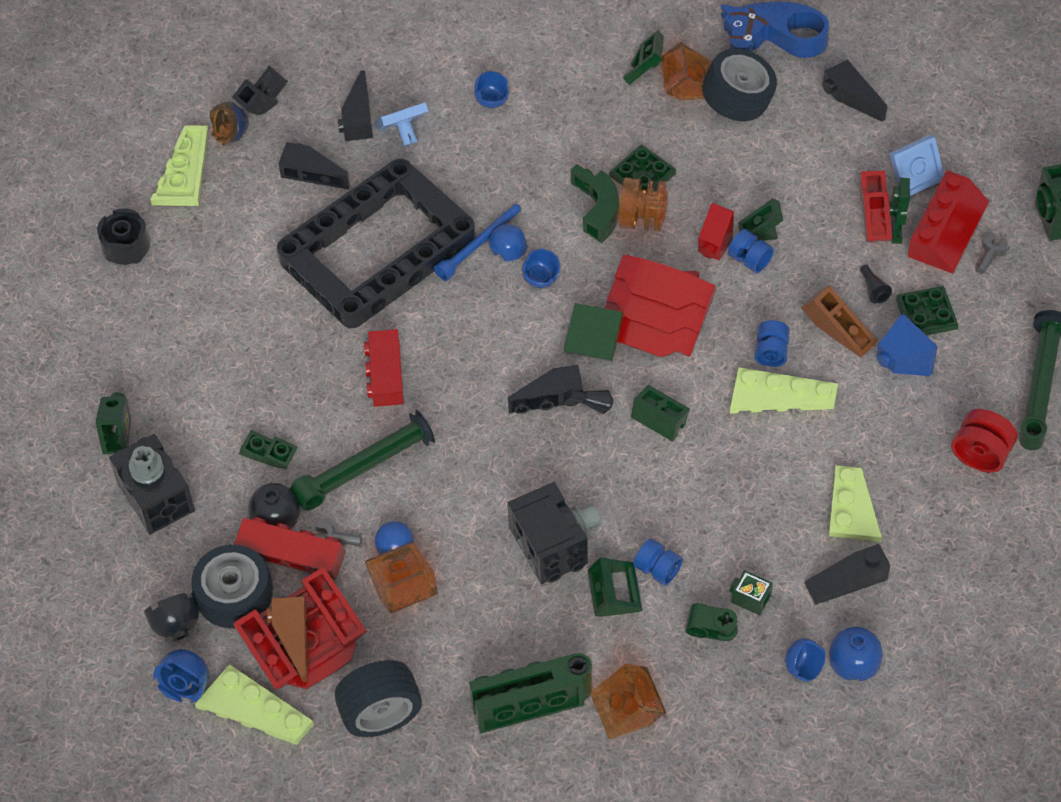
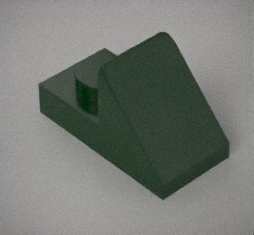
[738,198,784,241]

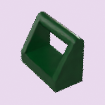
[588,557,642,617]

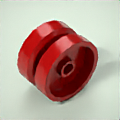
[951,409,1018,473]

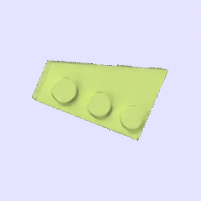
[829,465,882,542]

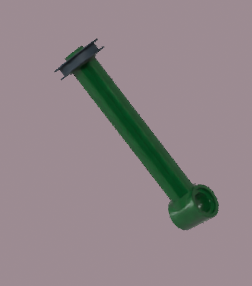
[1019,310,1061,450]
[290,410,435,511]

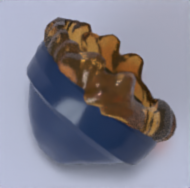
[209,102,249,146]

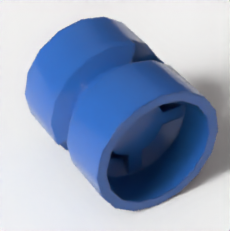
[728,229,774,274]
[755,320,790,367]
[633,538,683,586]

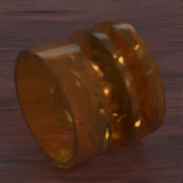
[619,177,668,232]

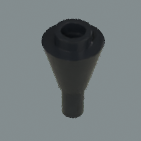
[860,265,892,304]
[567,389,613,414]

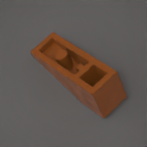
[801,285,878,357]
[267,597,308,682]

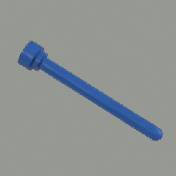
[434,204,521,281]

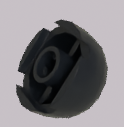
[248,483,300,528]
[144,593,199,640]

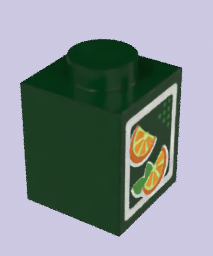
[730,570,773,616]

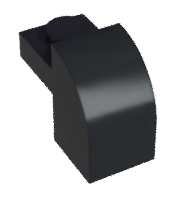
[232,66,288,115]

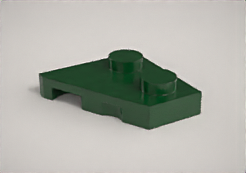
[623,30,664,85]
[889,177,910,244]

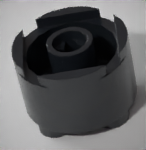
[97,208,150,265]

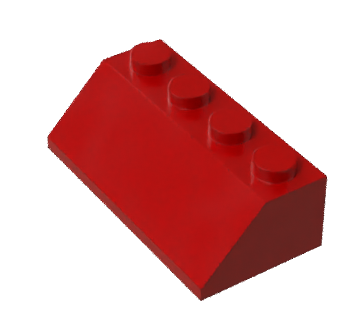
[908,170,989,274]

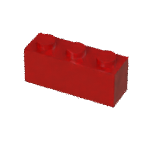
[364,329,404,407]

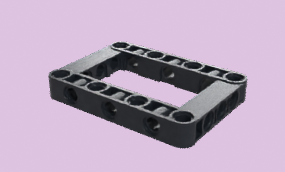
[277,158,475,328]

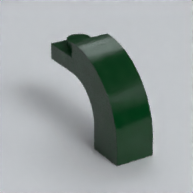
[571,164,619,243]

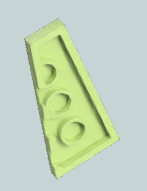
[150,125,209,206]
[730,367,838,413]
[195,664,314,745]

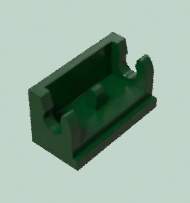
[631,385,690,442]

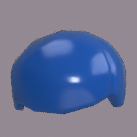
[474,71,509,109]
[488,224,528,261]
[522,248,561,289]
[375,521,414,561]
[784,638,825,682]

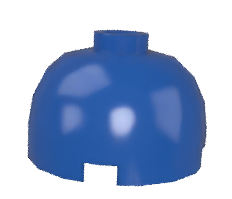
[829,626,883,681]
[153,649,209,703]

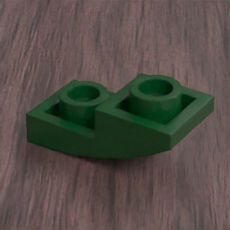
[239,430,298,469]

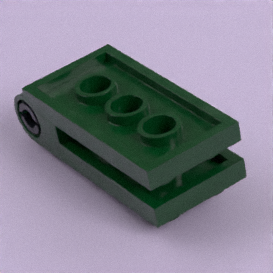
[469,653,592,734]

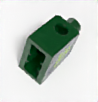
[95,392,131,454]

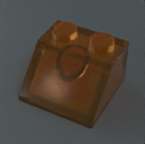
[661,42,712,101]
[365,542,438,614]
[590,663,667,739]

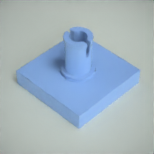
[375,103,428,146]
[889,135,944,196]

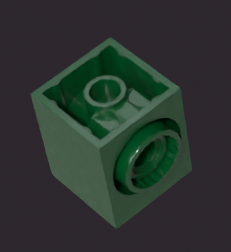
[1035,164,1061,241]

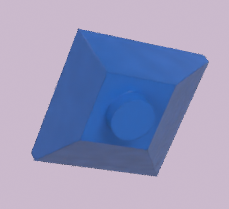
[877,314,938,376]

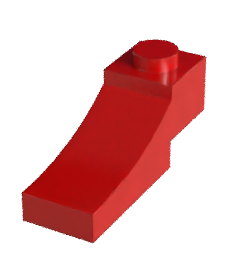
[859,170,892,242]

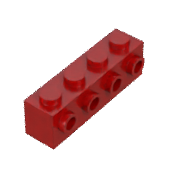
[234,517,346,580]

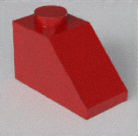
[698,202,734,261]

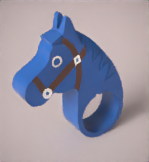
[721,2,829,58]

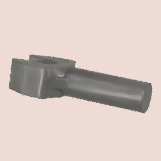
[976,234,1007,274]
[315,522,362,546]

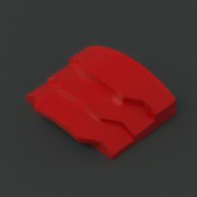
[605,254,717,358]
[233,566,367,690]

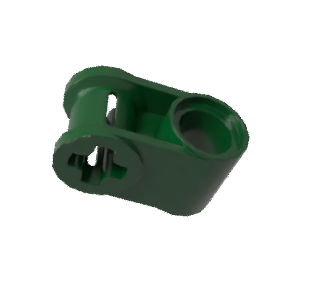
[685,603,738,641]

